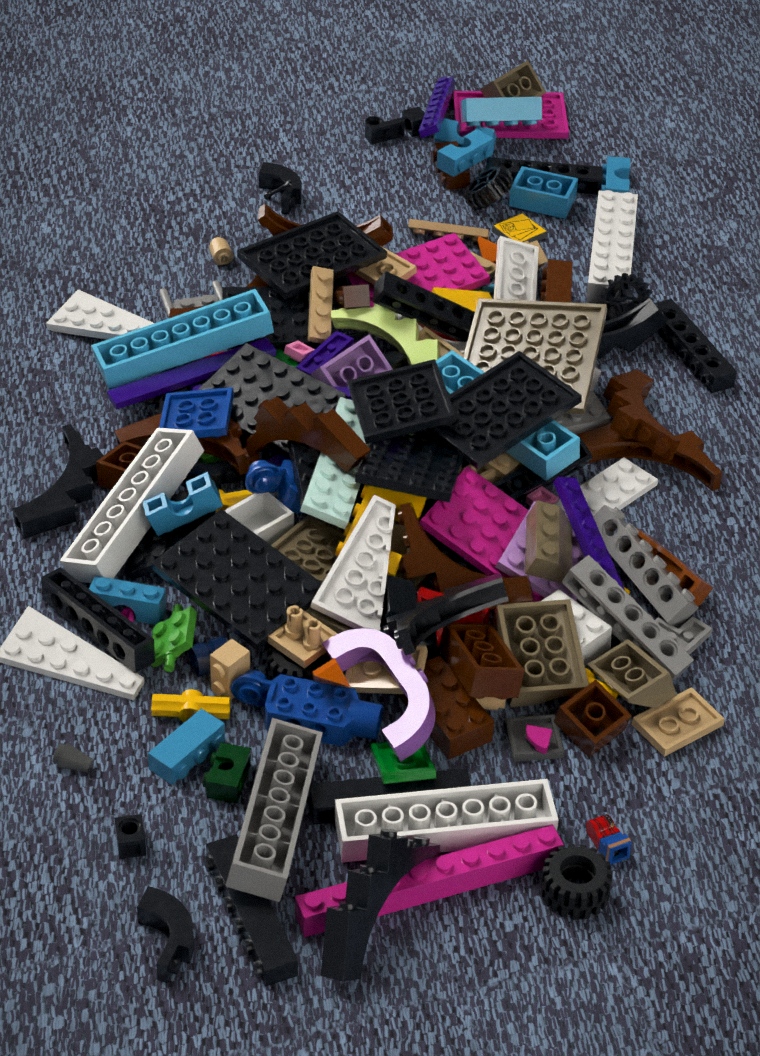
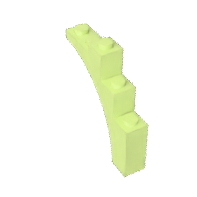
[331,303,440,365]

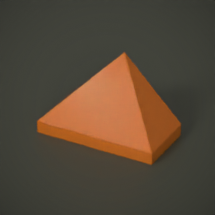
[477,236,497,263]
[312,658,350,687]

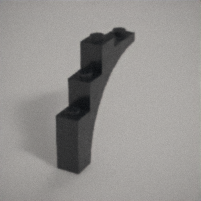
[597,298,669,359]
[13,424,104,539]
[383,572,509,655]
[321,829,440,982]

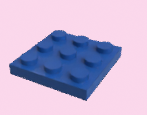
[159,387,234,438]

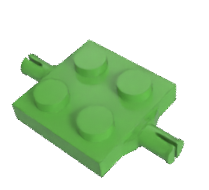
[151,604,197,672]

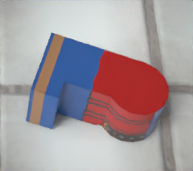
[586,814,632,865]

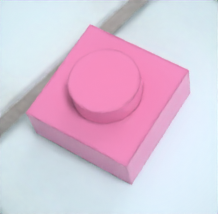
[284,341,315,362]
[525,486,559,507]

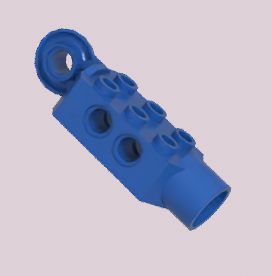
[245,460,352,515]
[230,670,383,746]

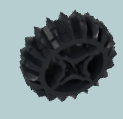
[463,165,514,210]
[598,273,654,321]

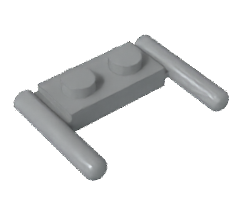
[159,280,222,318]

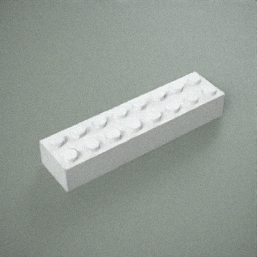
[586,190,638,304]
[60,428,204,583]
[335,779,559,863]

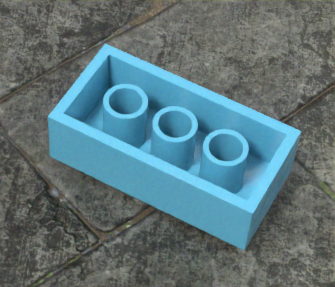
[461,97,542,127]

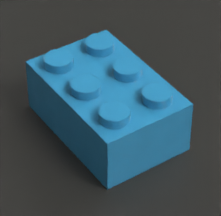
[509,166,578,219]

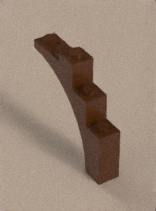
[258,204,393,247]
[603,369,681,461]
[245,396,371,473]
[114,413,250,475]
[577,423,722,491]
[398,502,534,610]

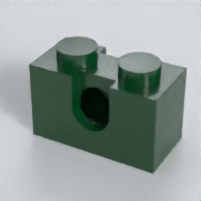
[203,742,251,803]

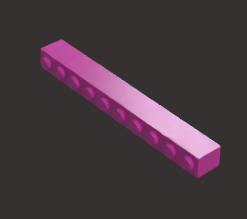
[295,824,564,938]

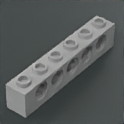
[593,505,699,628]
[562,555,694,682]

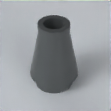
[53,743,94,773]

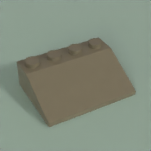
[493,599,589,707]

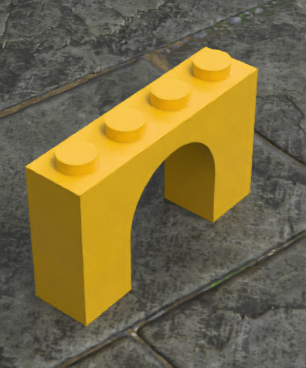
[335,484,426,577]

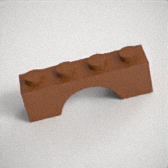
[627,528,714,606]

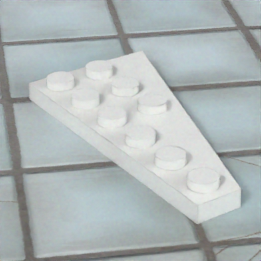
[46,290,154,340]
[310,495,396,631]
[0,606,144,700]

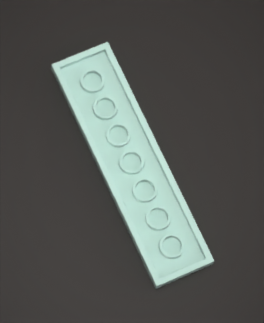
[300,397,371,529]

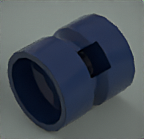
[188,636,227,677]

